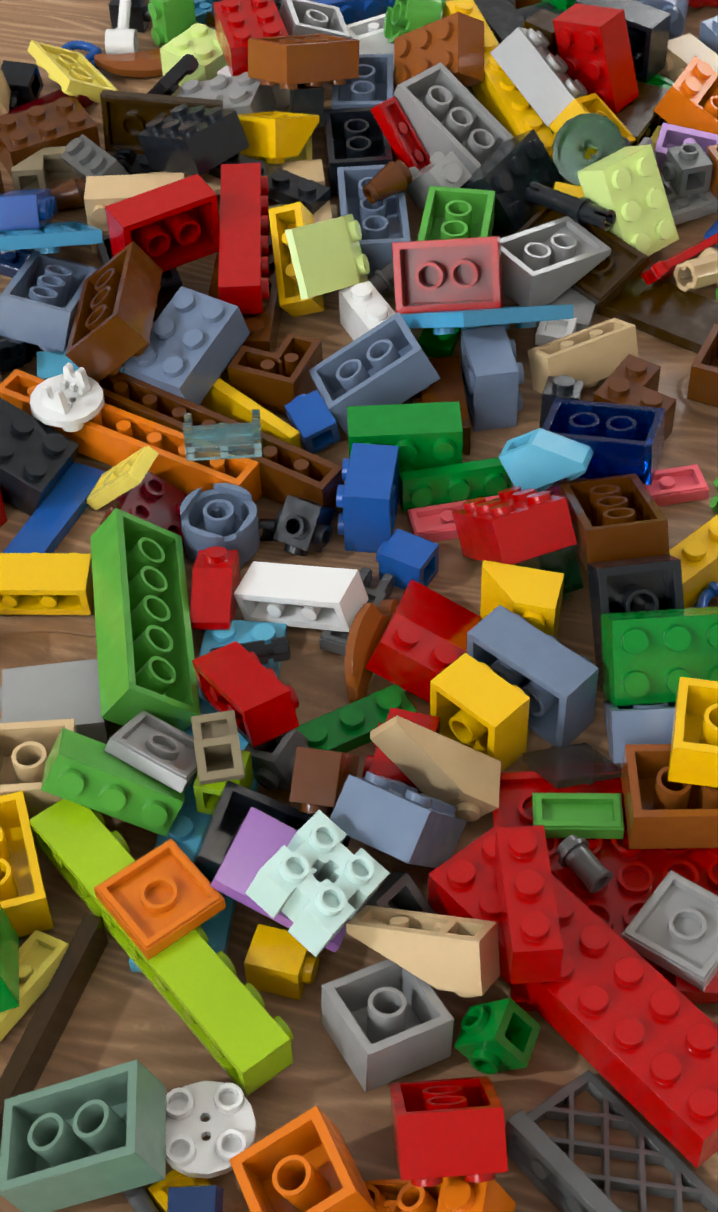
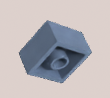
[461,325,524,432]

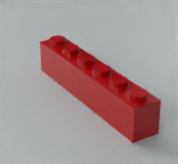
[218,163,269,314]

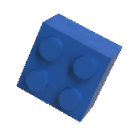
[336,443,399,553]

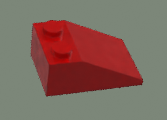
[365,579,481,703]

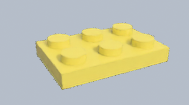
[27,40,118,103]

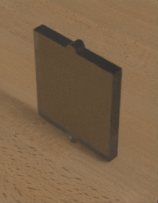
[522,742,622,789]

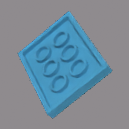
[0,221,103,254]
[401,304,574,335]

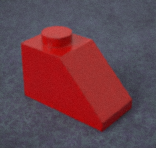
[190,546,241,630]

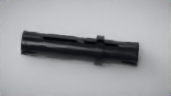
[525,181,616,231]

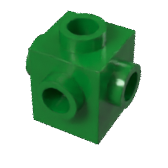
[454,998,541,1075]

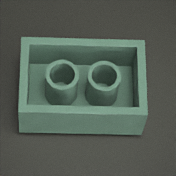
[0,1059,166,1212]

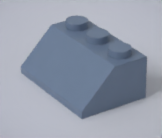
[603,700,676,769]

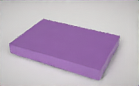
[210,806,349,953]

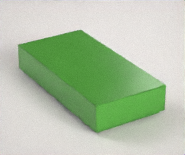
[532,793,624,839]

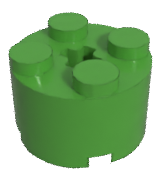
[384,0,446,44]

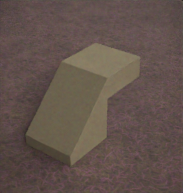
[11,146,79,190]
[191,710,245,785]

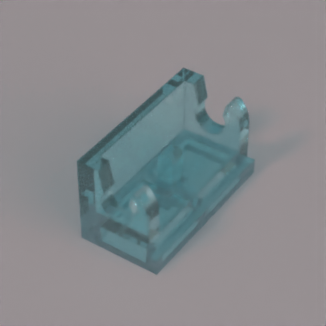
[183,409,262,461]

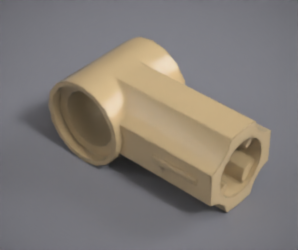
[673,247,718,292]

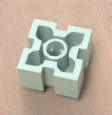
[245,810,390,957]

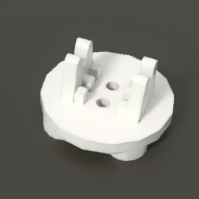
[30,362,105,432]
[166,1081,256,1179]

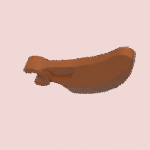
[94,48,163,78]
[345,598,399,703]

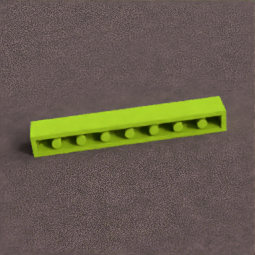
[29,798,294,1097]

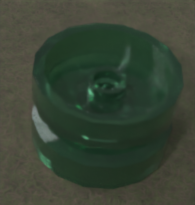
[552,113,627,186]

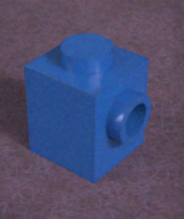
[285,390,341,454]
[376,529,439,590]

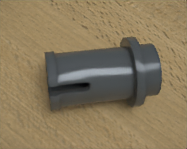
[556,835,613,894]

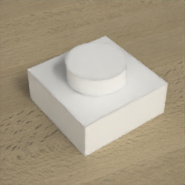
[535,318,577,346]

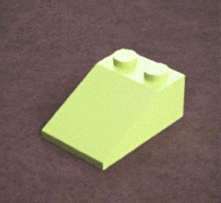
[285,214,370,300]

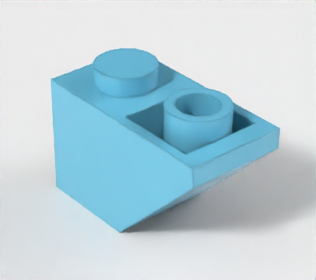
[498,428,594,493]

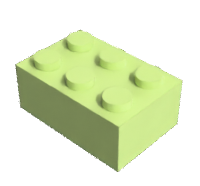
[577,144,679,256]

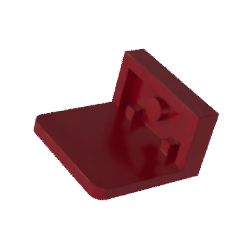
[100,471,187,555]

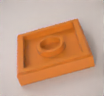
[94,838,226,960]

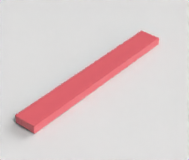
[407,464,709,542]

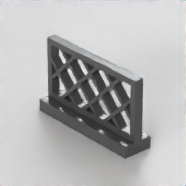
[505,1070,718,1212]

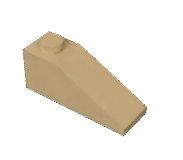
[370,715,501,822]
[346,905,500,998]

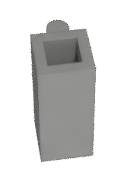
[406,151,472,212]

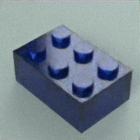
[542,398,665,485]

